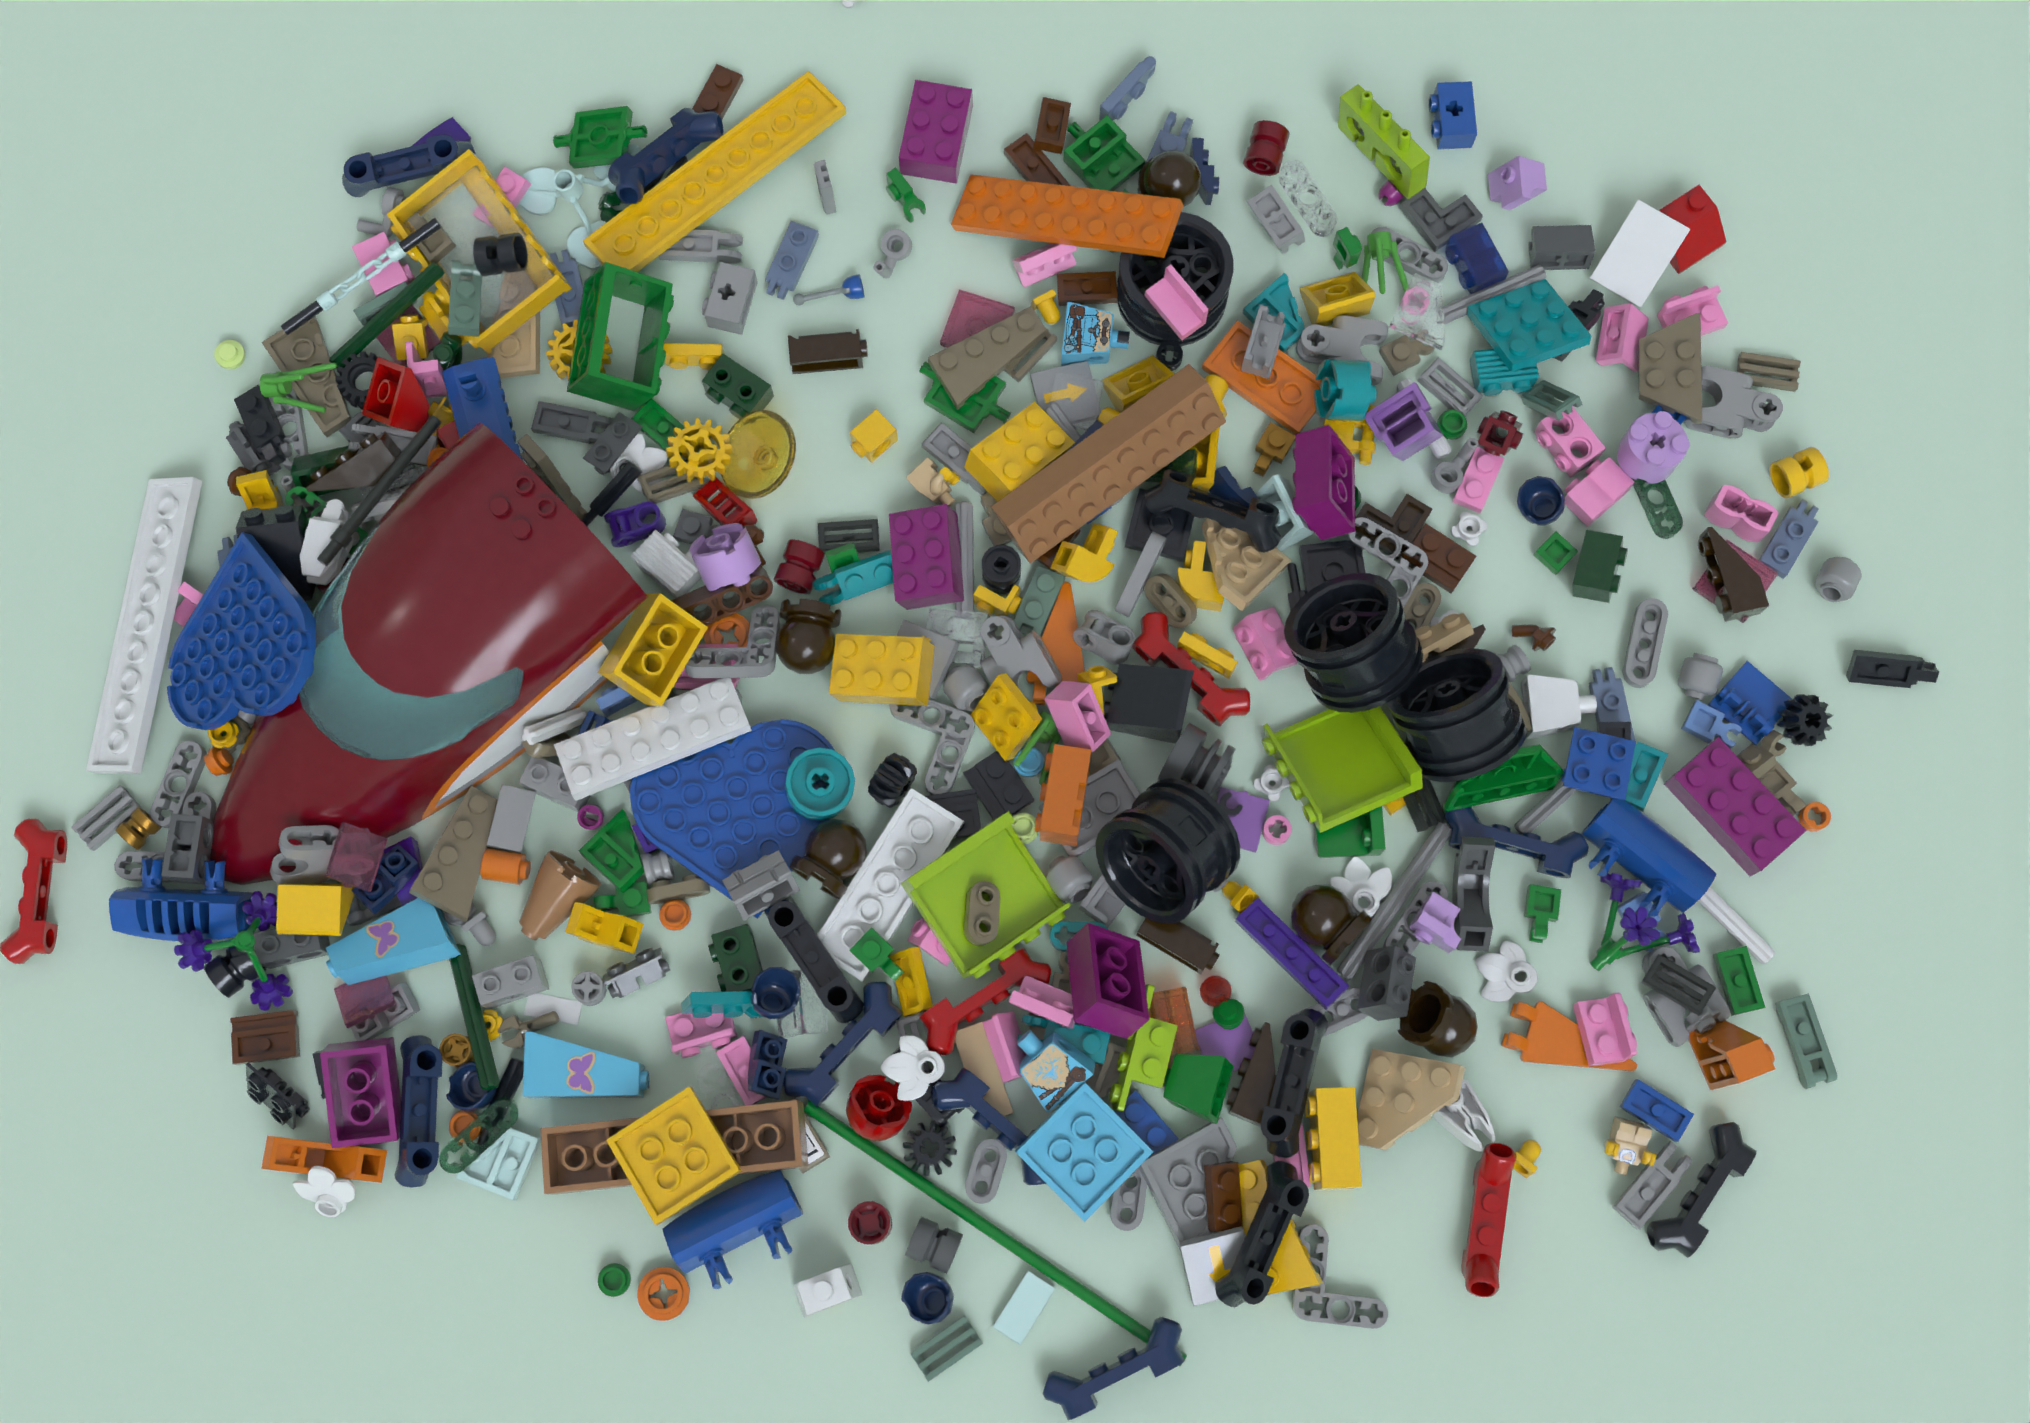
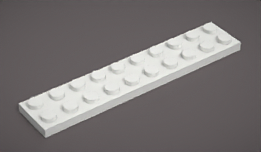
[86,477,202,774]

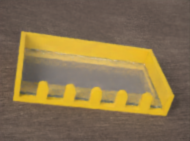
[387,149,572,353]

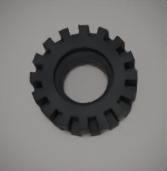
[336,352,381,410]

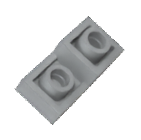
[345,983,420,1041]

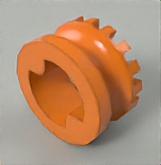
[1798,802,1831,832]

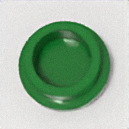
[1437,410,1467,440]
[1213,998,1245,1030]
[598,1263,631,1297]

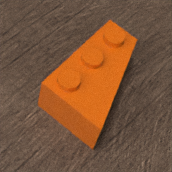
[1035,744,1091,847]
[1688,1020,1775,1090]

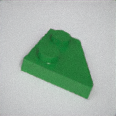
[578,809,645,893]

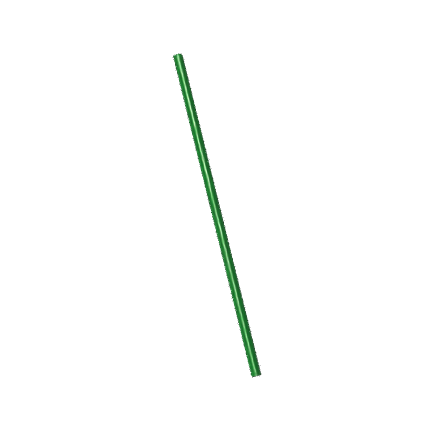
[804,1101,1187,1366]

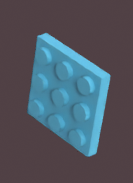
[1015,1082,1153,1222]

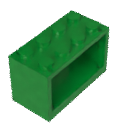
[567,262,674,411]

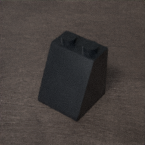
[236,505,316,601]
[1104,664,1194,744]

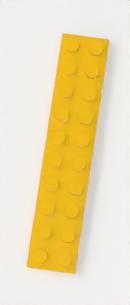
[583,71,846,272]

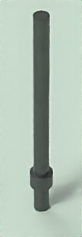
[317,415,441,566]

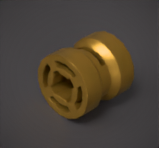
[115,806,162,850]
[439,1033,474,1068]

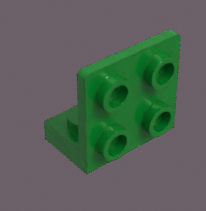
[1315,806,1386,858]

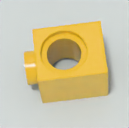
[850,409,898,463]

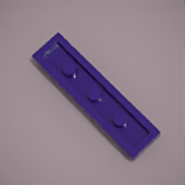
[1235,898,1349,1010]

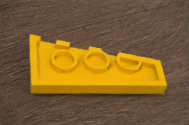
[1239,1160,1323,1295]

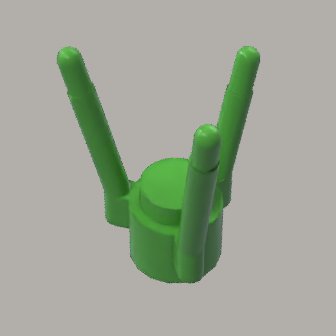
[1362,232,1410,294]
[260,363,337,413]
[1014,712,1061,785]

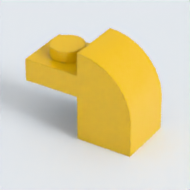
[236,470,284,510]
[1050,523,1118,582]
[1176,540,1224,611]
[565,902,644,954]

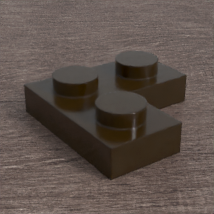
[1355,494,1433,560]

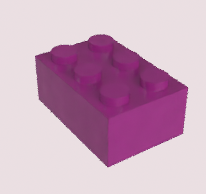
[899,80,973,184]
[1292,425,1355,540]
[889,504,964,610]
[1066,923,1150,1039]
[320,1037,401,1148]

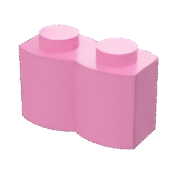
[1564,457,1635,527]
[1704,485,1779,542]

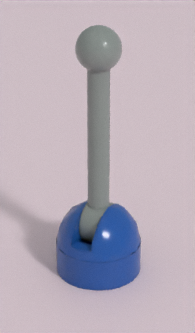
[793,274,865,305]

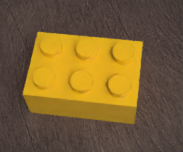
[964,401,1075,502]
[598,593,708,706]
[829,634,935,706]
[1304,1087,1362,1190]

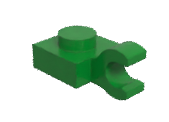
[886,167,926,223]
[1333,227,1362,270]
[594,881,652,917]
[1524,884,1561,943]
[849,927,904,981]

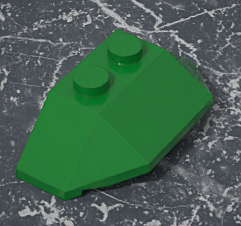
[1443,744,1564,812]

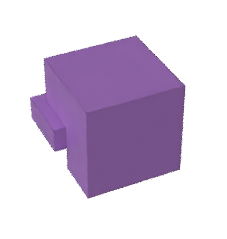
[1365,382,1444,461]

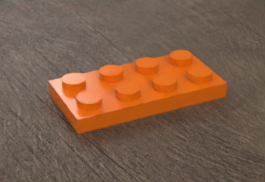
[1202,320,1321,435]

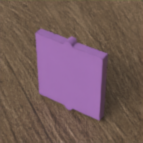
[1216,787,1270,853]
[1192,1015,1255,1072]

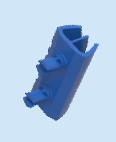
[442,357,523,461]
[1581,798,1717,917]
[109,858,252,941]
[662,1170,803,1289]

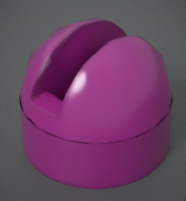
[1378,180,1404,207]
[577,804,604,830]

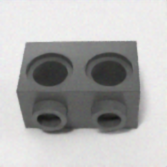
[161,813,215,884]
[253,928,330,969]
[1357,945,1416,1021]

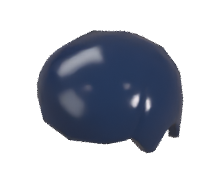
[1517,476,1565,526]
[751,967,801,1019]
[446,1061,497,1111]
[901,1272,954,1325]

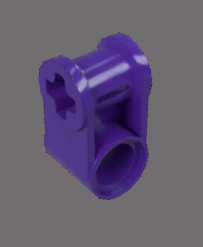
[604,501,666,547]

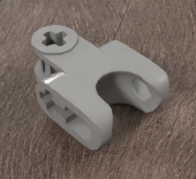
[1296,316,1388,385]
[1685,366,1783,438]
[981,615,1062,688]
[270,825,373,884]
[1642,947,1730,1047]

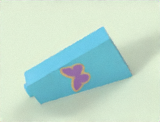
[326,898,461,985]
[523,1032,649,1099]

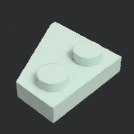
[456,1127,541,1201]

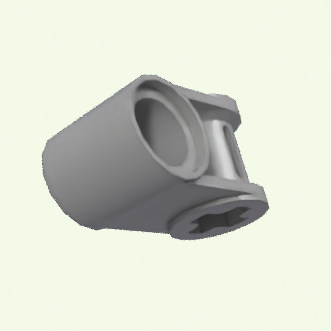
[1073,610,1135,664]

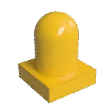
[1031,289,1061,325]
[1222,881,1259,914]
[1513,1140,1541,1178]

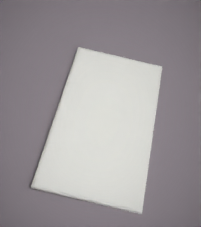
[524,993,582,1025]

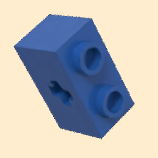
[1429,81,1477,149]

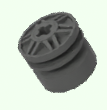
[1157,723,1236,797]

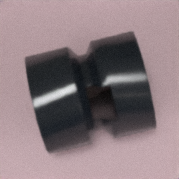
[473,233,528,276]
[982,545,1021,594]
[204,947,267,998]

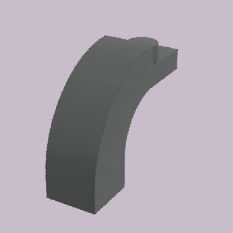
[1452,836,1495,951]

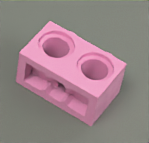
[1534,406,1606,478]

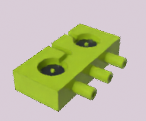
[1338,84,1430,199]

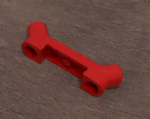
[1132,612,1250,727]
[0,819,67,964]
[919,948,1051,1055]
[1461,1143,1516,1297]

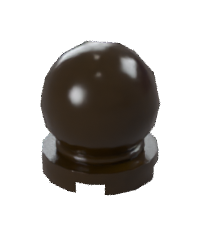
[1137,150,1201,207]
[776,599,842,674]
[789,819,867,899]
[1291,885,1373,965]
[1398,981,1478,1057]

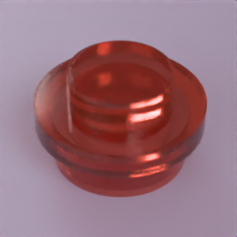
[1200,975,1232,1007]

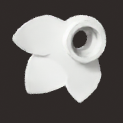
[610,434,668,492]
[1330,856,1392,916]
[1475,941,1538,1002]
[881,1036,945,1101]
[293,1166,356,1217]

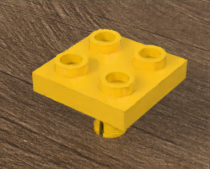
[970,673,1042,761]

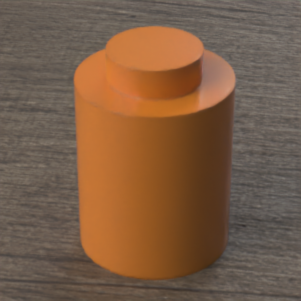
[480,848,531,885]

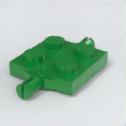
[553,106,648,169]
[919,361,1011,433]

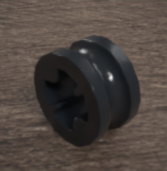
[1156,341,1183,371]

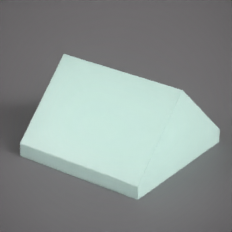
[1256,474,1315,551]

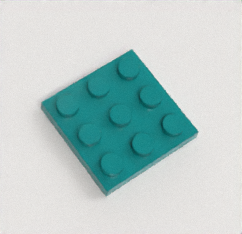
[1466,279,1592,372]

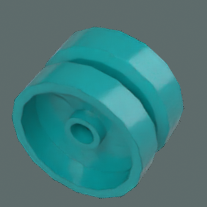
[785,747,855,821]

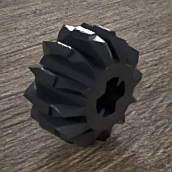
[1776,694,1834,746]
[868,753,917,808]
[903,1121,957,1177]

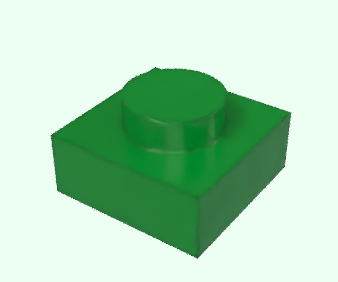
[1533,531,1578,575]
[825,542,860,573]

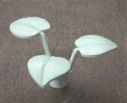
[519,144,641,269]

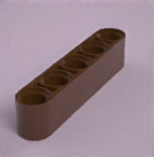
[671,565,773,626]

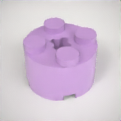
[1617,411,1690,484]
[689,523,761,591]

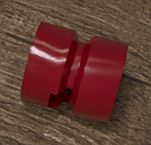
[1243,120,1290,176]
[773,539,825,595]
[848,1201,892,1245]

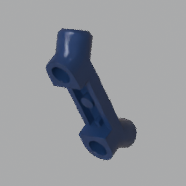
[608,108,723,204]
[342,134,476,197]
[1444,807,1589,878]
[784,982,903,1108]
[394,1035,442,1188]
[932,1068,1046,1185]
[1042,1317,1185,1420]

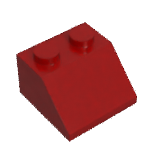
[1659,185,1727,274]
[362,357,430,433]

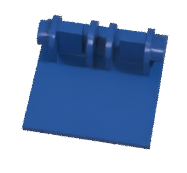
[1708,661,1792,745]
[1561,727,1636,801]

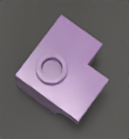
[1488,156,1547,210]
[1408,892,1461,953]

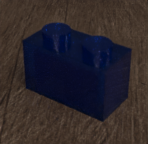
[1445,222,1509,294]

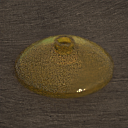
[721,410,796,499]

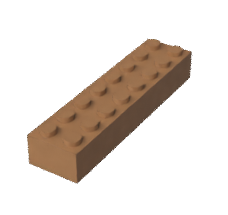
[991,364,1226,564]
[540,1100,809,1195]

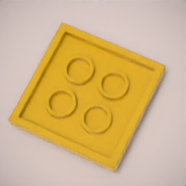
[606,1086,742,1225]

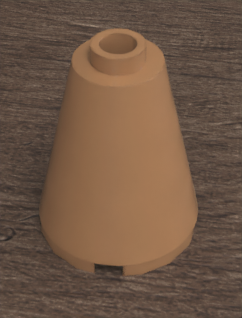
[519,850,601,940]

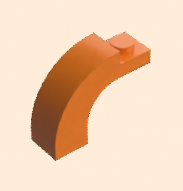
[261,1136,387,1183]

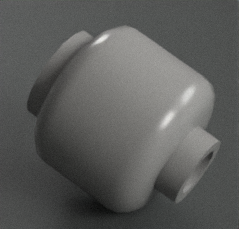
[1815,557,1862,602]
[1678,653,1723,700]
[943,665,989,711]
[1046,856,1093,903]

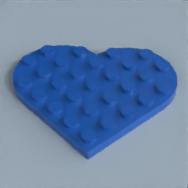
[167,532,316,730]
[630,719,835,919]

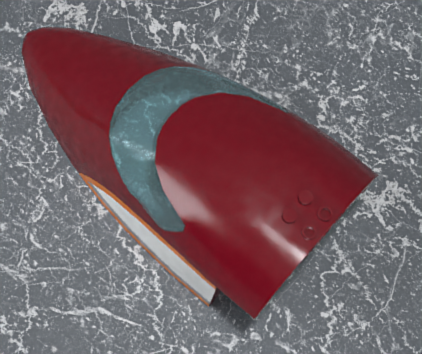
[210,422,648,885]

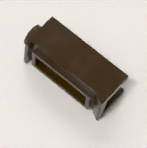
[788,329,868,374]
[1136,918,1220,975]

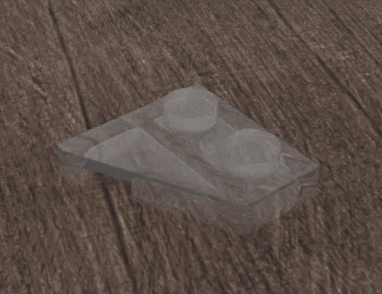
[1389,273,1445,350]

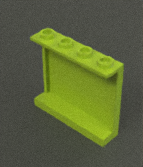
[1262,706,1423,833]
[900,811,1072,979]

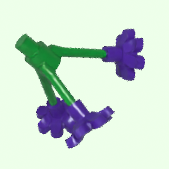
[1590,873,1700,971]
[174,891,293,1011]

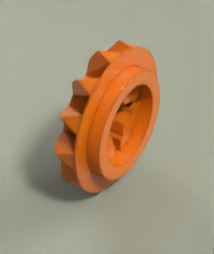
[704,613,750,647]
[637,1267,690,1321]

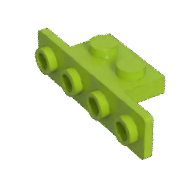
[1109,984,1178,1112]

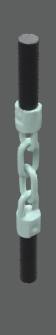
[281,218,442,335]

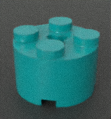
[1314,359,1377,421]

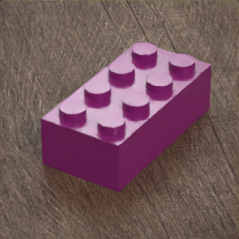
[1664,737,1807,877]

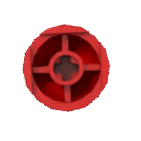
[846,1075,912,1141]

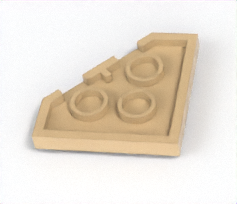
[1202,518,1291,611]
[1357,1049,1465,1150]

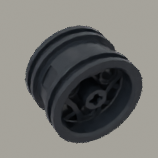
[1117,212,1234,346]
[1284,573,1424,713]
[1387,648,1527,782]
[1095,778,1240,924]

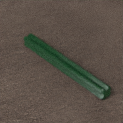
[330,262,445,368]
[449,944,500,1091]

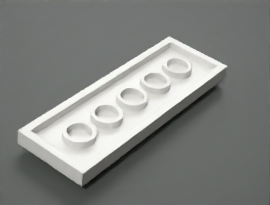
[554,678,752,801]
[817,788,964,982]

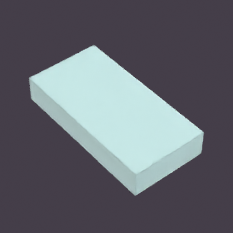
[993,1271,1055,1345]

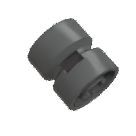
[905,1216,963,1274]

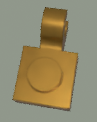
[1253,422,1296,477]

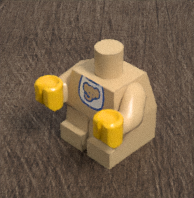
[906,457,960,507]
[1604,1116,1657,1175]

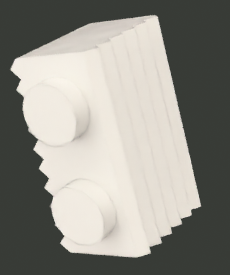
[631,530,701,598]

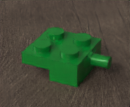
[1063,115,1145,191]

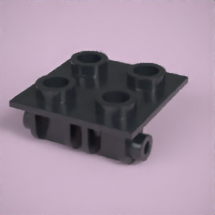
[246,1062,310,1130]

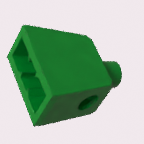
[1163,1054,1234,1124]

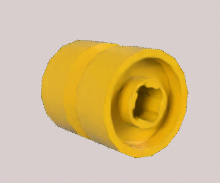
[1769,447,1829,498]

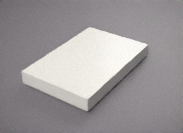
[1590,199,1690,307]

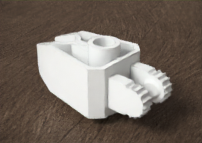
[300,499,353,585]
[1433,1080,1495,1152]

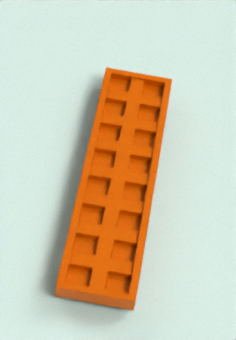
[951,175,1184,258]

